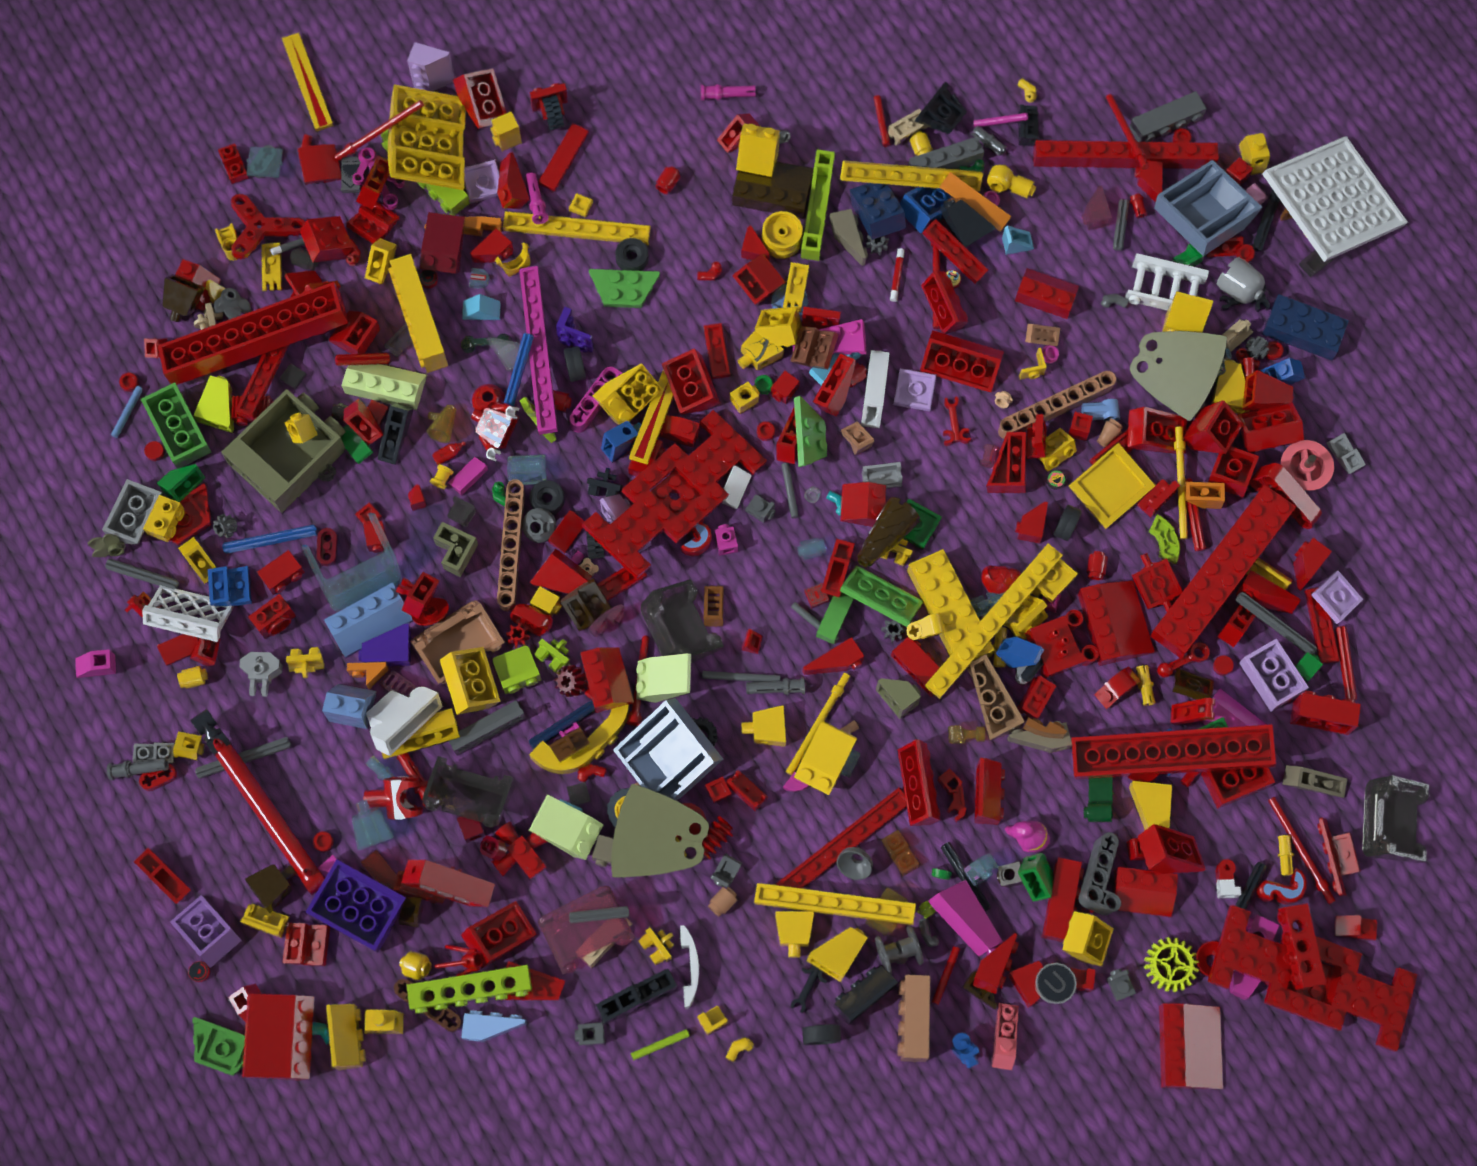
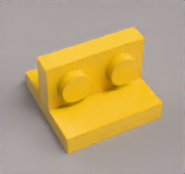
[1032,559,1078,602]
[1004,595,1048,640]

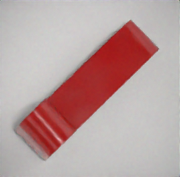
[1250,463,1322,529]

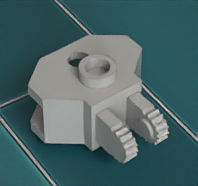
[239,652,283,697]

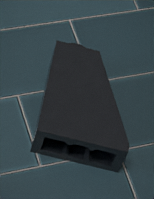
[939,198,995,247]

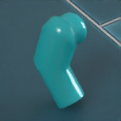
[826,490,842,516]

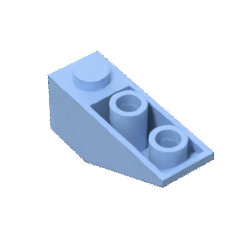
[461,1010,527,1042]

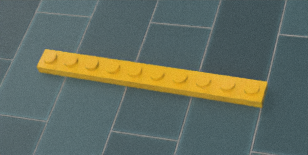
[925,543,1063,699]

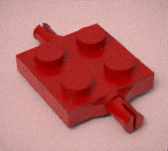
[1132,553,1183,612]

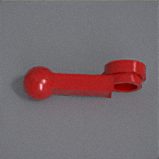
[1157,642,1210,678]

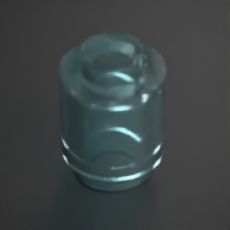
[797,538,826,560]

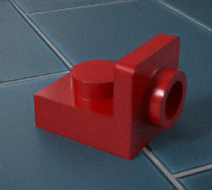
[125,591,160,618]

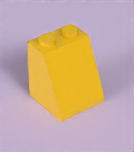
[736,123,780,177]

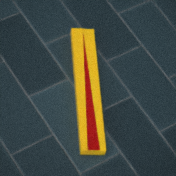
[282,33,333,132]
[629,370,674,464]

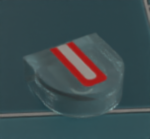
[469,268,489,288]

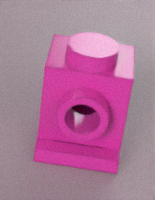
[715,524,738,556]

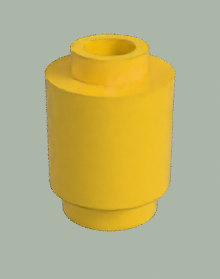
[910,131,932,156]
[1008,175,1036,198]
[177,666,208,689]

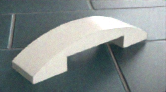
[680,925,699,1009]

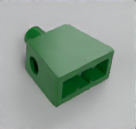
[1018,853,1054,902]

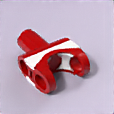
[363,776,423,819]

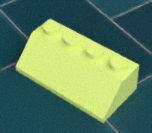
[341,364,427,410]

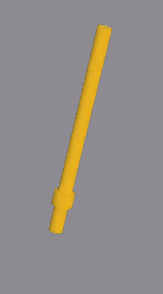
[1174,427,1188,539]
[785,673,850,776]

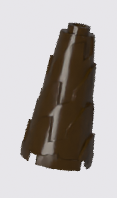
[857,497,920,567]

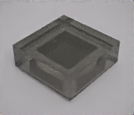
[280,363,307,389]
[566,782,591,806]

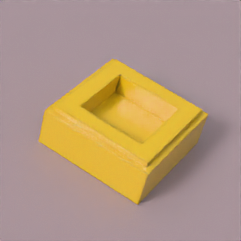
[569,193,593,217]

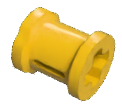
[430,464,453,489]

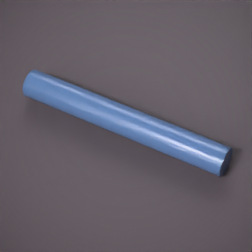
[111,386,143,438]

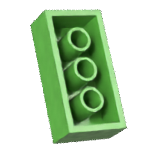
[141,382,211,469]

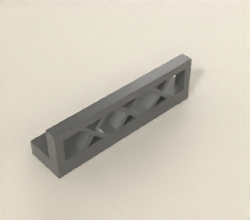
[449,701,526,756]

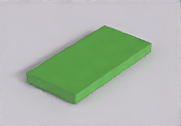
[840,565,923,627]

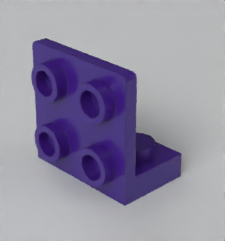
[556,307,594,353]

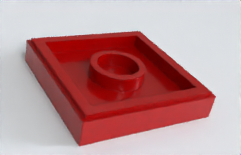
[802,307,841,329]

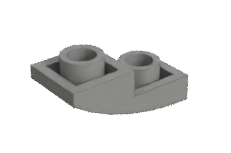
[133,743,174,764]

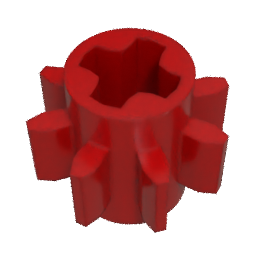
[506,623,530,649]

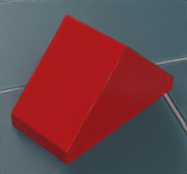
[741,225,770,261]
[190,638,221,667]

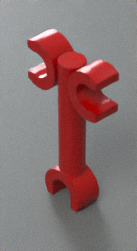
[943,397,971,446]

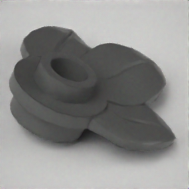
[213,288,251,319]

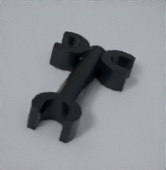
[1219,285,1270,312]
[790,959,827,1014]

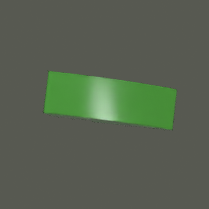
[816,592,854,644]

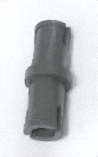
[972,126,1007,156]

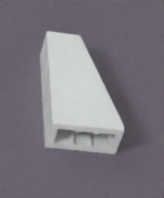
[861,350,889,428]

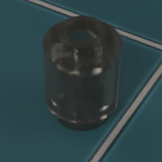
[290,247,319,271]

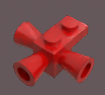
[491,821,548,880]

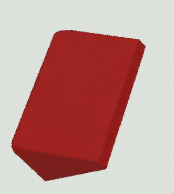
[1206,236,1244,257]
[549,510,584,553]
[157,634,198,666]

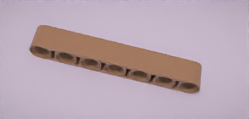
[998,371,1116,439]
[497,479,525,611]

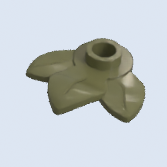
[88,534,125,557]

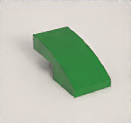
[341,424,373,464]

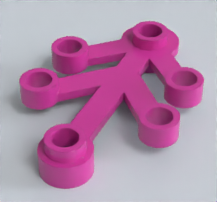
[353,147,405,210]

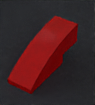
[821,538,855,597]
[133,847,191,904]

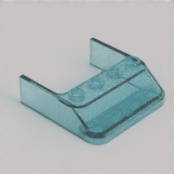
[301,513,402,612]

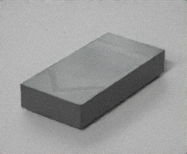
[341,157,361,193]

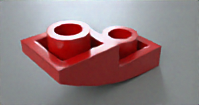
[218,143,249,184]

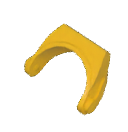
[495,242,530,277]

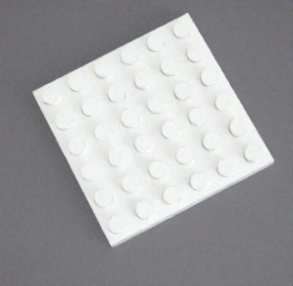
[1263,136,1408,262]

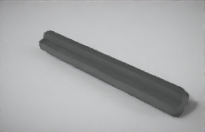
[105,559,179,589]

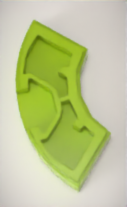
[520,397,556,443]
[1149,514,1180,564]

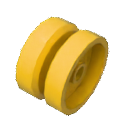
[762,211,802,259]

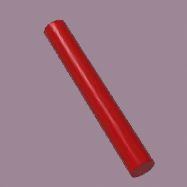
[874,95,890,147]
[931,946,961,1005]

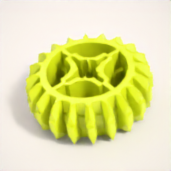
[1144,937,1199,992]

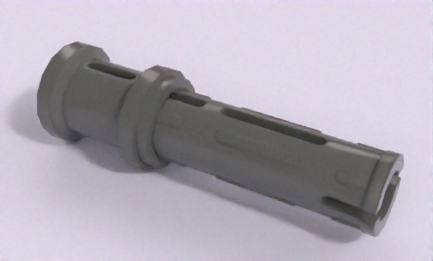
[746,677,805,695]
[107,758,169,781]

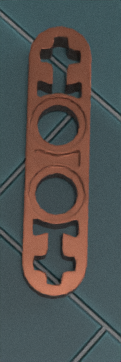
[394,979,462,1032]

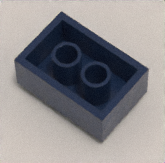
[850,183,906,240]

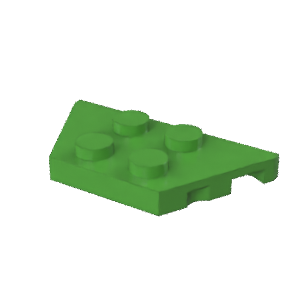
[589,269,660,308]
[794,396,827,467]
[192,1017,245,1076]

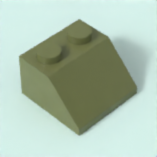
[876,678,921,719]

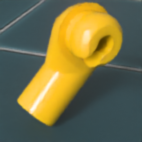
[725,1037,754,1062]

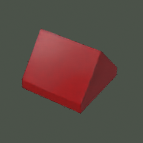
[742,629,763,654]

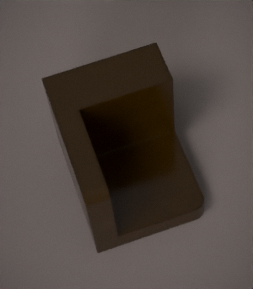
[398,895,423,927]

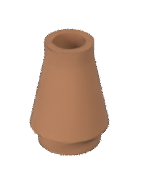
[1097,419,1123,447]

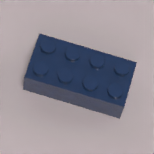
[1262,294,1349,361]

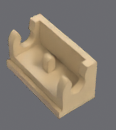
[888,109,928,145]

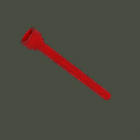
[626,635,650,726]

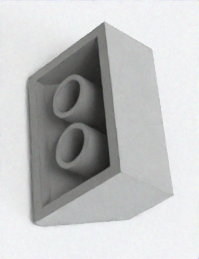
[102,479,162,544]

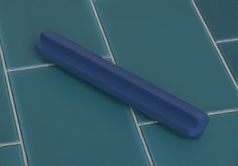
[529,700,595,749]

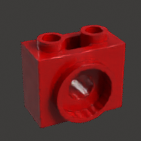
[248,593,296,639]

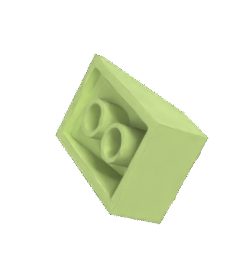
[636,654,691,703]
[529,795,604,860]

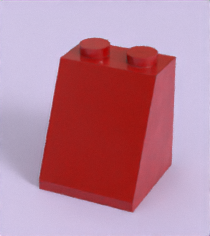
[1183,400,1244,454]

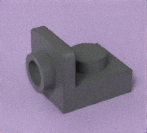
[745,494,776,523]
[1106,968,1136,1002]

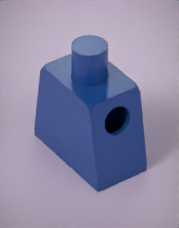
[601,421,641,462]

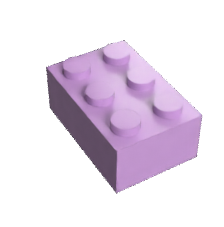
[1239,638,1309,712]

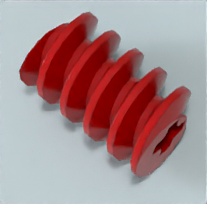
[694,815,733,860]

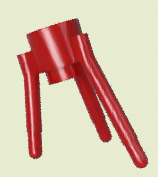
[435,945,483,977]

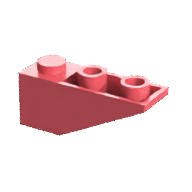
[992,1003,1018,1070]

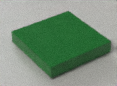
[902,499,942,550]

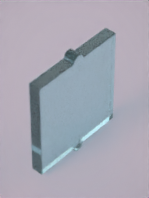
[247,147,283,178]

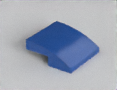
[208,566,252,606]

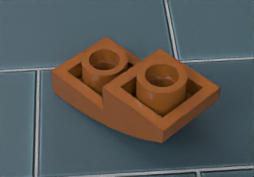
[1023,718,1067,739]

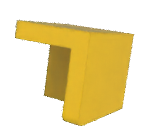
[697,1006,728,1035]

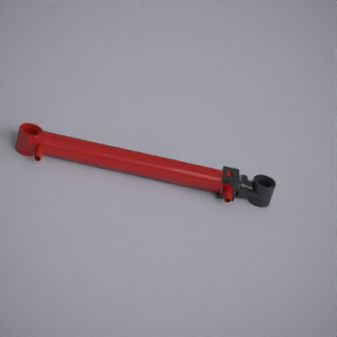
[190,709,325,895]

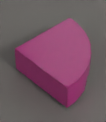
[783,772,809,792]

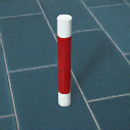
[890,248,905,302]

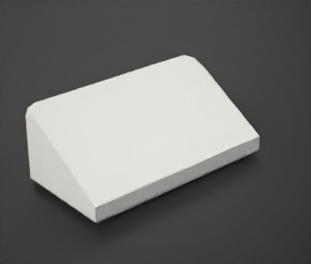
[722,466,751,509]

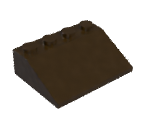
[732,161,814,219]

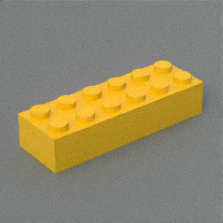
[388,254,448,373]
[907,549,994,661]

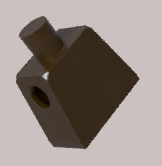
[162,274,205,322]
[245,864,297,913]

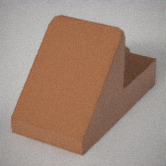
[841,422,874,455]

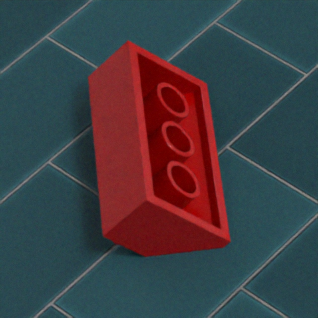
[920,330,1004,393]
[898,739,940,826]

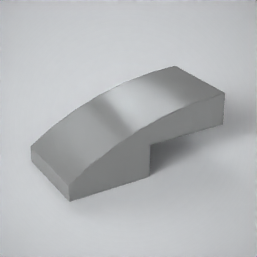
[1327,433,1366,474]

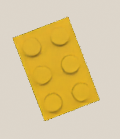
[440,647,500,715]

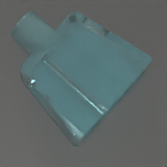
[352,800,394,850]

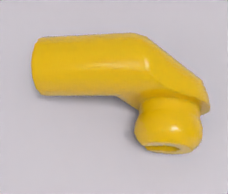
[1017,78,1037,102]

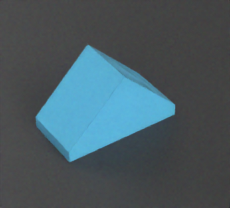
[1002,226,1034,255]
[463,294,500,320]

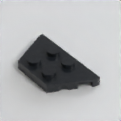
[914,81,967,134]

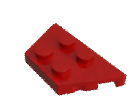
[169,483,212,546]

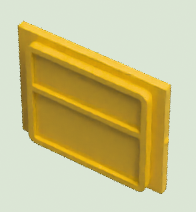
[1069,443,1155,529]

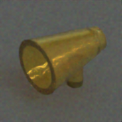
[427,405,456,443]

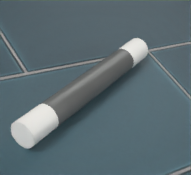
[270,238,305,256]

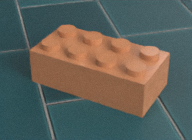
[898,975,930,1062]

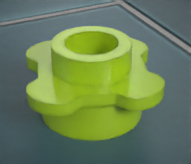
[917,900,936,918]

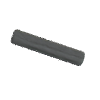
[1113,199,1129,251]
[569,906,629,923]

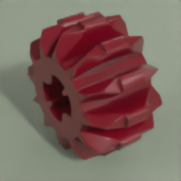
[554,664,588,698]

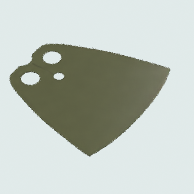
[1130,331,1227,421]
[611,784,709,877]

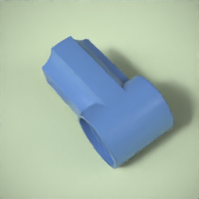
[1081,399,1120,422]

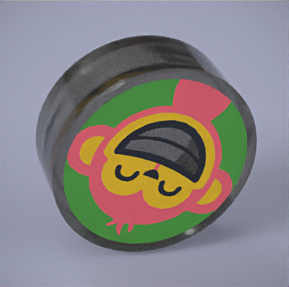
[1046,470,1066,490]

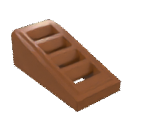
[704,586,724,627]

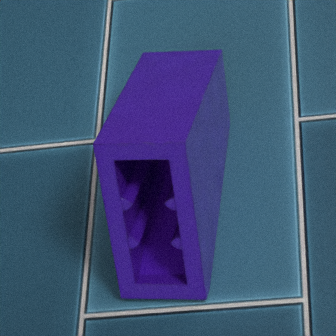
[358,623,411,666]

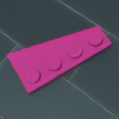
[792,319,867,355]

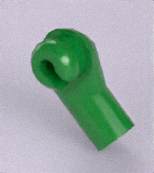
[492,481,506,507]

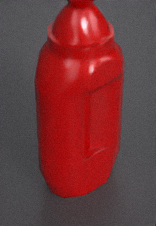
[432,441,466,465]

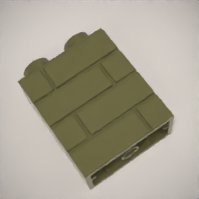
[221,389,346,513]

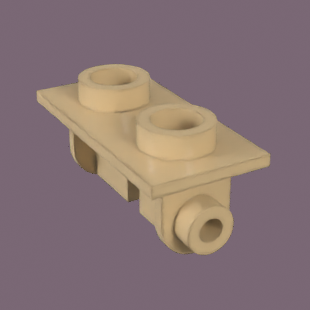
[1222,320,1253,353]

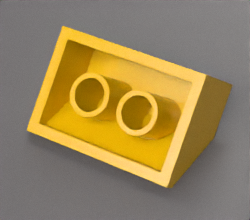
[326,1004,366,1070]

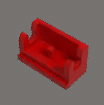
[1017,676,1056,719]
[726,770,768,811]

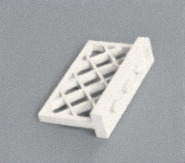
[142,585,234,642]

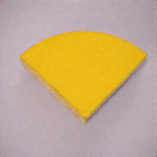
[206,280,226,303]

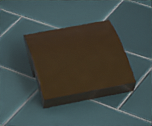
[561,578,613,632]

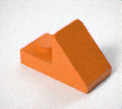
[347,662,389,689]

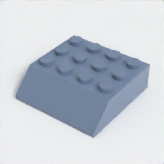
[1154,160,1262,256]
[613,698,723,800]

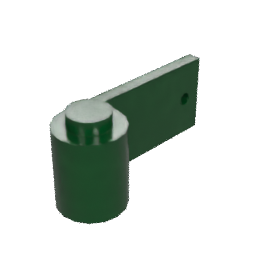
[1084,777,1113,822]

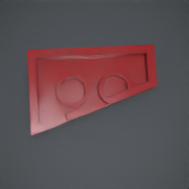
[494,961,566,1001]

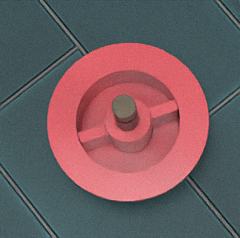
[1281,440,1334,491]

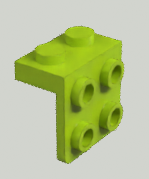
[493,646,541,694]

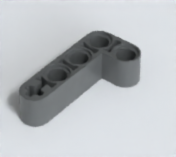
[1079,832,1121,916]

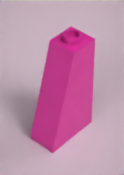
[929,880,1003,956]

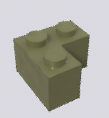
[433,522,478,577]

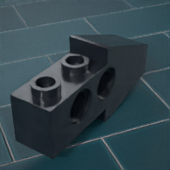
[595,968,677,1025]

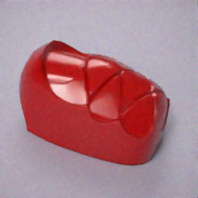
[981,565,1022,594]
[510,604,553,637]

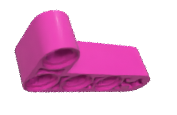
[570,367,623,433]

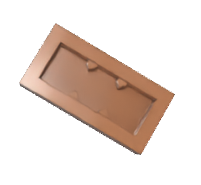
[1025,324,1060,346]

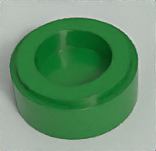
[754,375,773,395]
[931,868,952,880]

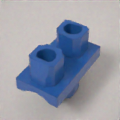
[951,1032,979,1068]

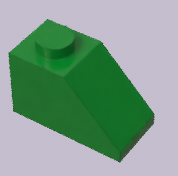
[157,464,205,502]

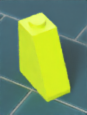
[193,375,234,433]

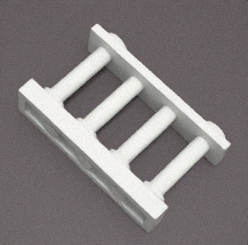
[1125,253,1209,311]

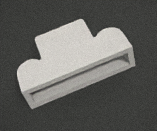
[366,687,443,756]

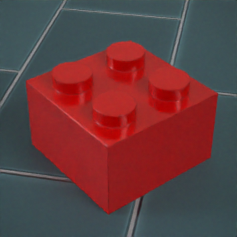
[300,216,353,263]
[1208,446,1259,497]

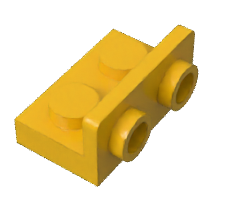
[1038,428,1077,472]

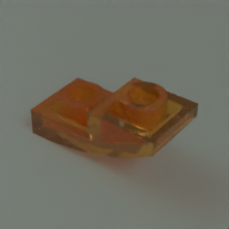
[881,830,920,876]

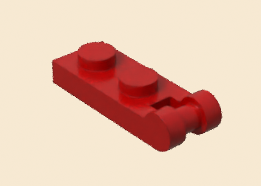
[1170,698,1216,725]

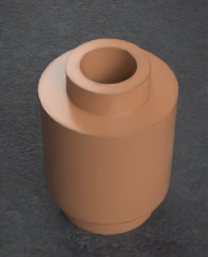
[708,887,737,917]

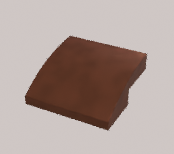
[791,326,839,370]

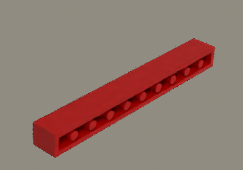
[1033,140,1219,169]

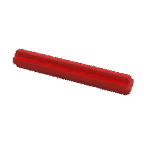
[1185,478,1206,551]
[1336,626,1357,701]

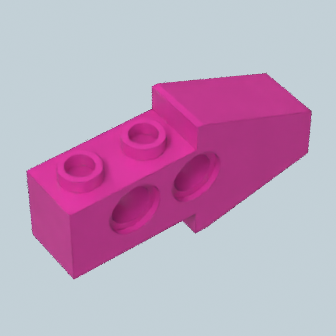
[1230,915,1279,1000]

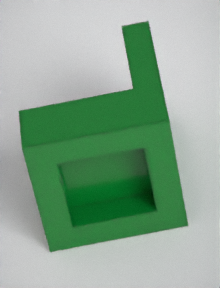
[1173,244,1205,267]

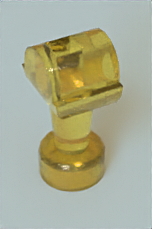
[948,725,985,744]

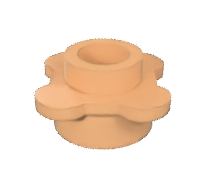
[579,558,599,576]

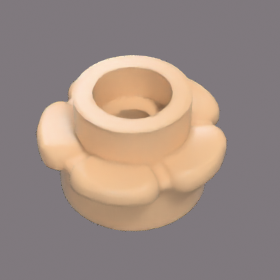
[995,391,1013,408]

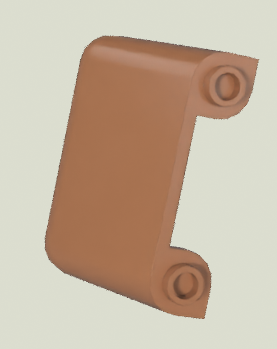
[410,600,504,684]

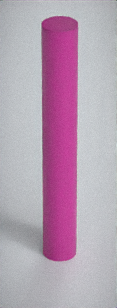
[974,113,1028,127]

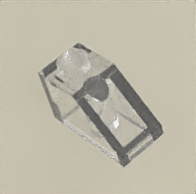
[486,337,520,371]

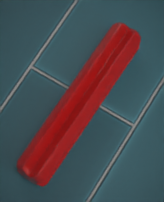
[335,353,390,366]

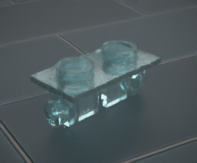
[970,592,1005,616]

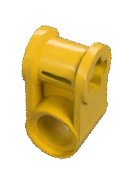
[215,223,242,261]
[906,613,946,640]

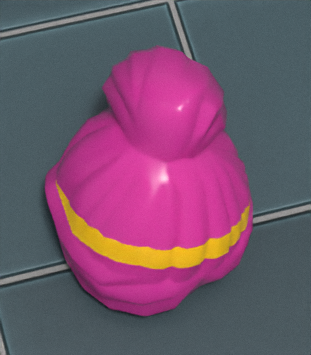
[1005,821,1050,852]

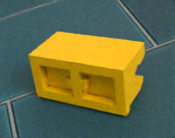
[241,903,290,938]

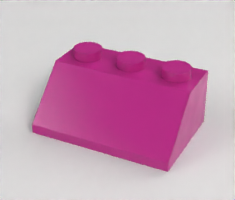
[1201,689,1267,727]

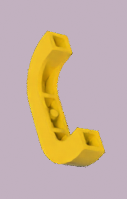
[529,705,629,774]

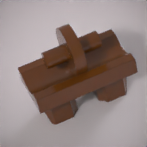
[549,727,590,763]

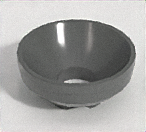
[522,508,557,543]
[837,847,873,880]

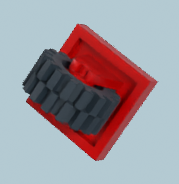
[529,83,568,131]

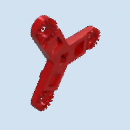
[231,194,305,260]

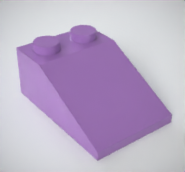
[170,895,242,968]

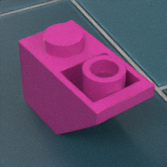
[75,649,116,678]

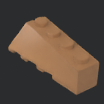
[967,655,1025,740]

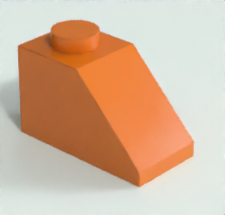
[1186,482,1225,509]

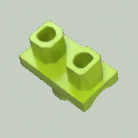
[535,639,570,672]

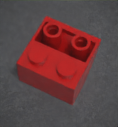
[732,253,786,305]
[329,311,380,354]

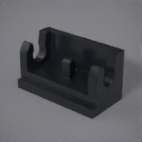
[1018,104,1039,146]

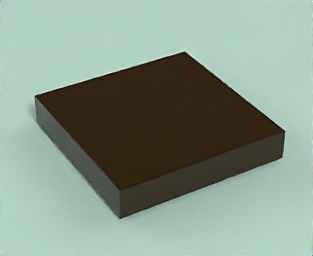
[1172,669,1214,700]

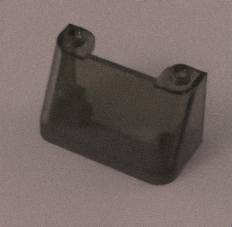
[641,579,724,663]
[422,756,514,828]
[1363,775,1429,863]

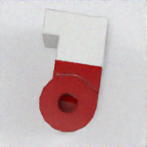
[1215,859,1241,899]

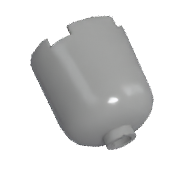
[1217,257,1265,304]

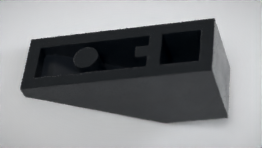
[377,403,414,465]

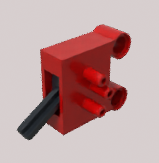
[1021,609,1099,682]

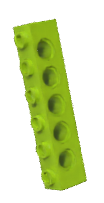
[407,965,532,1013]

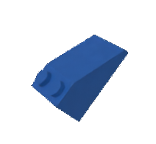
[899,187,955,233]

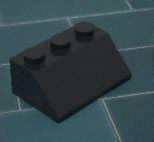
[834,966,898,1025]

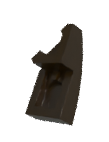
[962,971,997,1010]

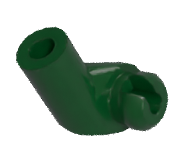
[959,159,985,172]

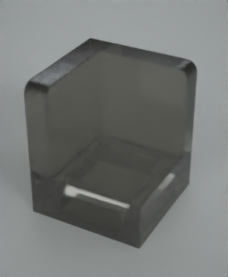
[447,496,476,527]

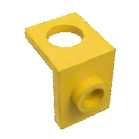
[1019,348,1047,380]

